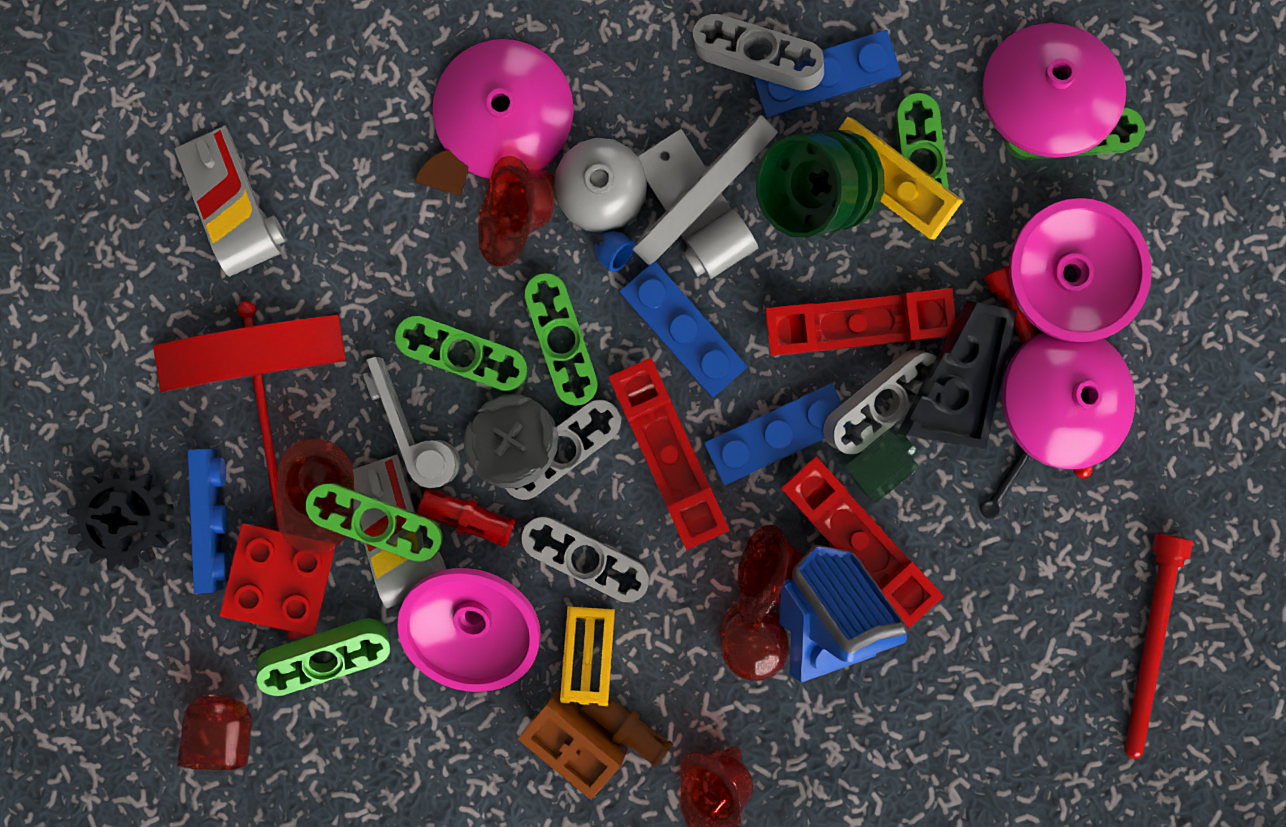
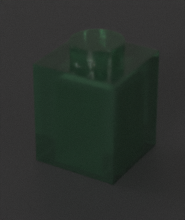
[841,430,920,504]

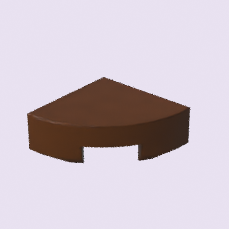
[415,150,469,197]

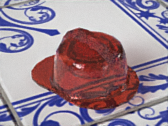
[478,155,554,267]
[276,438,354,554]
[738,524,803,625]
[680,746,754,827]

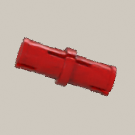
[417,488,516,548]

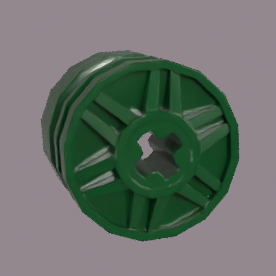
[755,130,884,238]

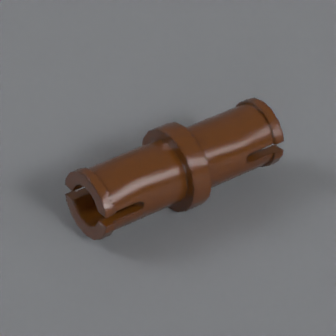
[579,686,673,768]

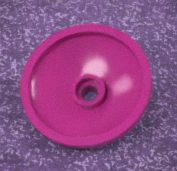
[982,23,1126,158]
[433,39,574,181]
[1009,198,1152,342]
[1002,332,1135,469]
[397,568,541,692]

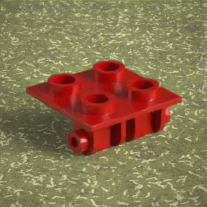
[220,523,336,636]

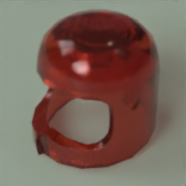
[719,597,789,681]
[177,695,252,770]

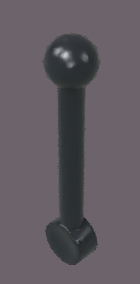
[980,450,1030,519]

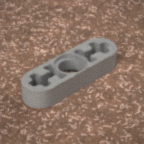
[693,14,824,91]
[823,349,937,454]
[505,400,621,500]
[522,516,649,602]

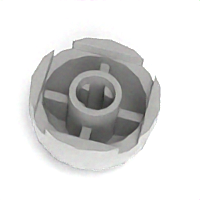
[553,138,647,233]

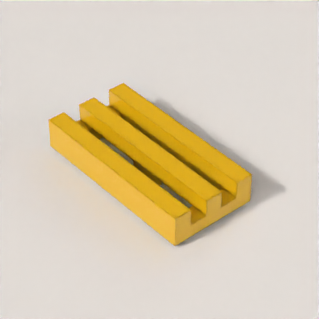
[560,606,615,706]

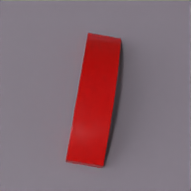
[764,288,956,356]
[153,315,347,392]
[608,357,730,550]
[781,456,944,629]

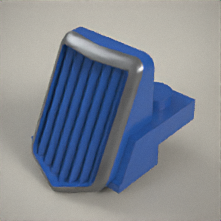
[780,545,907,683]

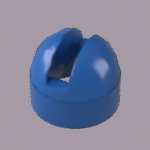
[594,230,635,272]

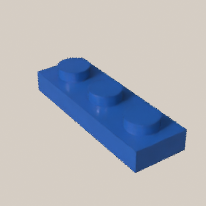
[752,30,902,120]
[619,261,748,398]
[704,383,852,486]
[188,449,230,594]

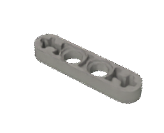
[632,115,778,265]

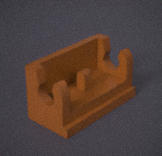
[518,689,629,800]

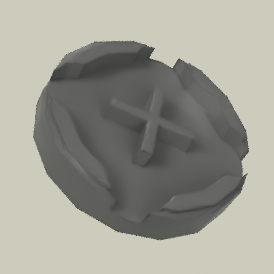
[463,394,558,488]

